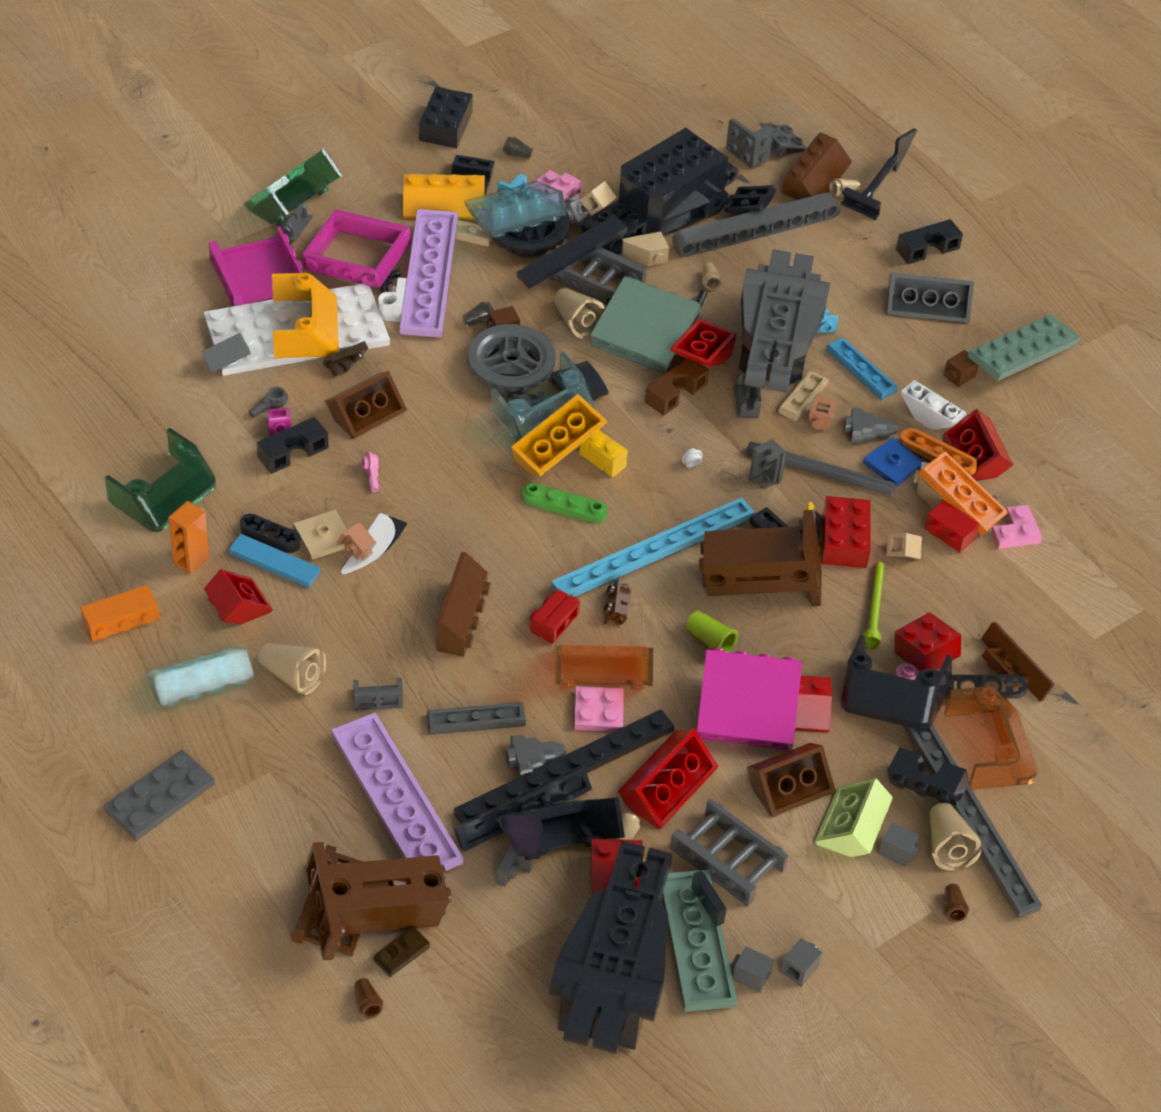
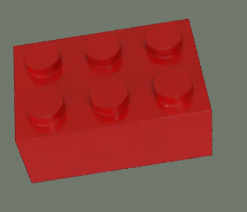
[822,496,871,568]

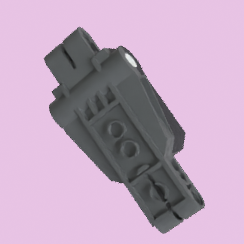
[739,249,830,393]

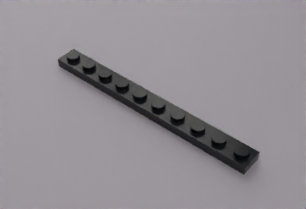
[454,709,674,823]

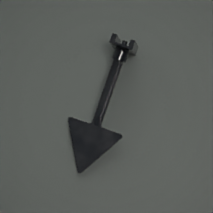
[841,128,917,220]

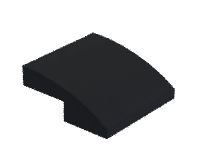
[450,154,495,195]
[724,185,776,212]
[550,361,609,403]

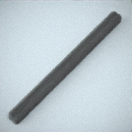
[747,441,896,495]

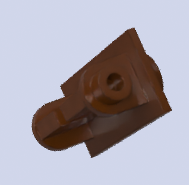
[603,576,631,625]

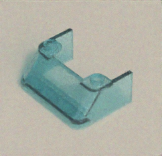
[491,352,595,442]

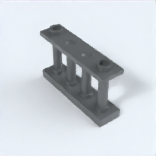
[550,236,647,305]
[670,799,788,907]

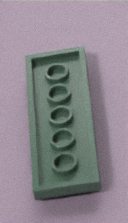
[967,314,1081,381]
[662,869,737,1012]

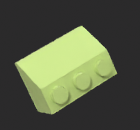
[815,778,893,857]

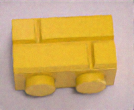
[579,430,628,477]

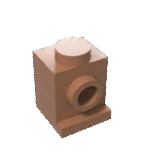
[808,395,837,430]
[337,521,377,561]

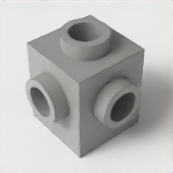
[563,195,591,226]

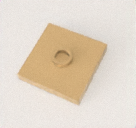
[294,510,347,560]

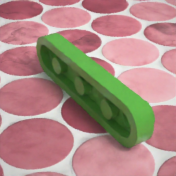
[521,483,608,523]

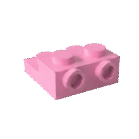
[525,170,582,206]

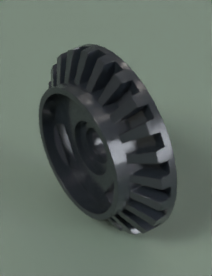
[486,193,570,256]

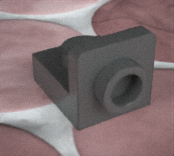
[496,846,533,886]

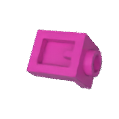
[268,408,291,436]

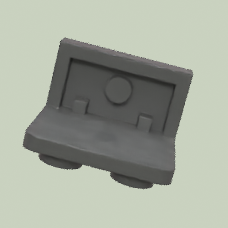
[726,118,773,169]

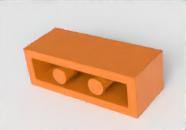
[169,501,209,574]
[80,584,160,642]

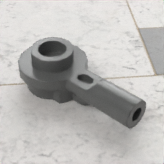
[249,387,288,418]

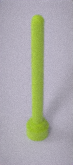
[863,561,884,649]

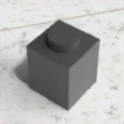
[878,822,920,867]
[781,938,822,986]
[731,946,774,993]

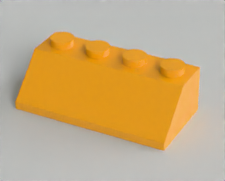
[403,174,485,221]
[511,394,607,477]

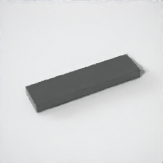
[427,702,526,735]

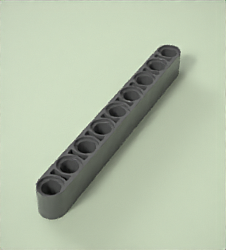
[672,193,841,257]

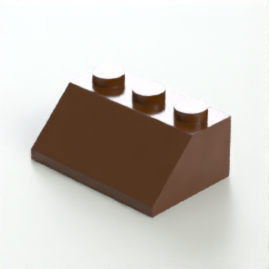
[325,371,407,438]
[747,743,836,817]

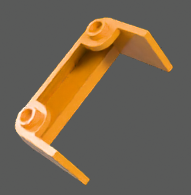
[272,273,339,358]

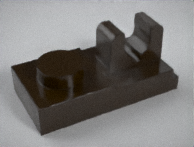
[322,341,368,376]
[373,926,430,977]

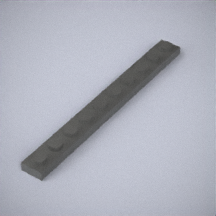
[903,725,1042,918]

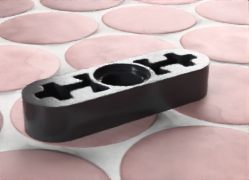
[240,514,300,553]

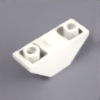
[901,380,966,430]

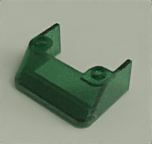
[244,149,343,226]
[105,428,216,532]

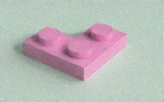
[991,505,1042,549]

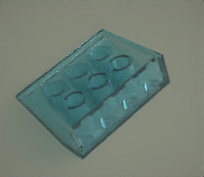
[464,181,566,238]

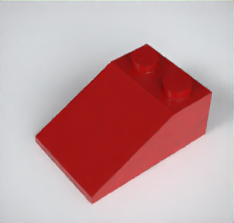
[670,319,737,367]
[590,839,643,895]

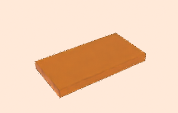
[918,451,1008,536]

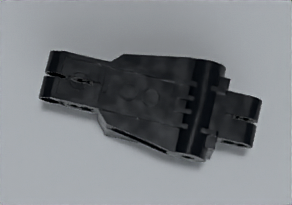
[582,128,738,255]
[549,841,673,1054]

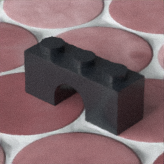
[896,219,963,264]
[257,417,329,474]
[887,747,970,806]

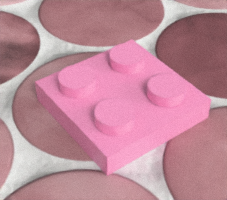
[574,686,624,732]

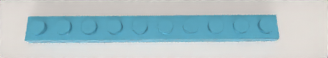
[551,497,754,597]

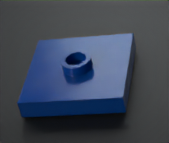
[863,437,925,488]

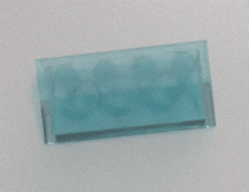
[146,646,254,707]

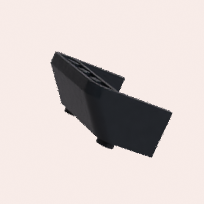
[841,635,952,730]
[498,797,625,860]

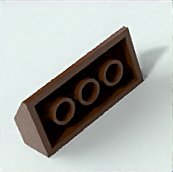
[782,132,852,200]
[437,551,491,657]

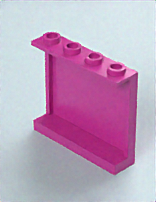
[208,226,303,307]
[696,648,802,751]

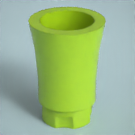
[685,610,739,652]

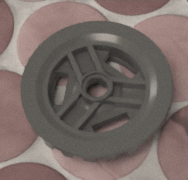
[468,324,556,392]

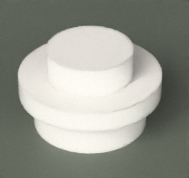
[681,448,703,468]

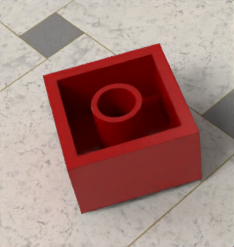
[894,612,961,671]

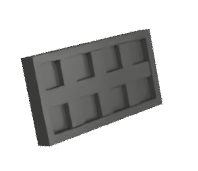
[104,750,215,841]

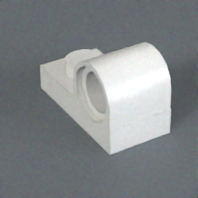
[378,278,406,322]

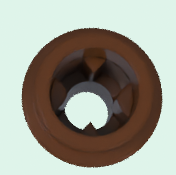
[943,884,969,922]
[354,978,383,1018]

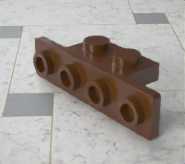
[982,622,1055,701]

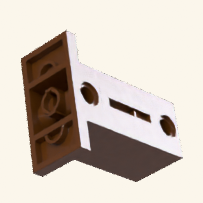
[699,510,822,606]
[304,842,451,961]

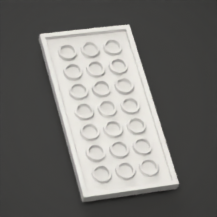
[204,283,390,376]

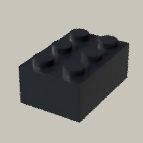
[419,87,473,148]

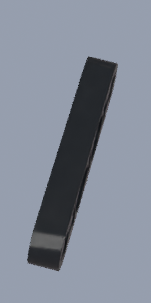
[945,674,1027,699]

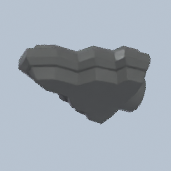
[844,408,897,443]
[506,735,566,777]

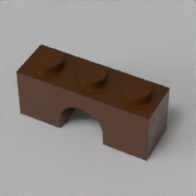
[645,358,709,416]

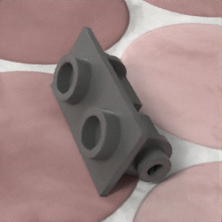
[276,203,313,242]

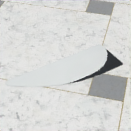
[341,513,407,574]

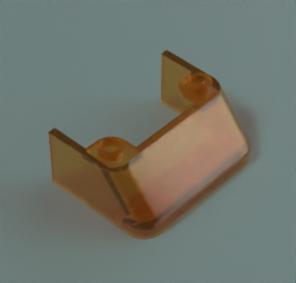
[554,645,654,690]
[944,687,1038,790]

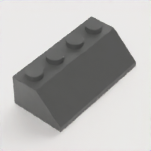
[887,273,974,323]

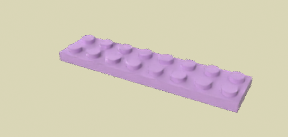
[400,209,458,337]
[331,713,463,871]

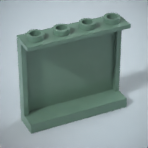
[590,276,701,374]

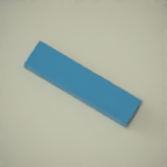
[826,337,898,400]
[229,534,321,588]

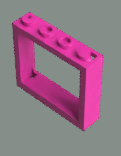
[302,209,411,288]

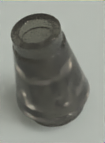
[503,136,533,160]
[462,301,494,327]

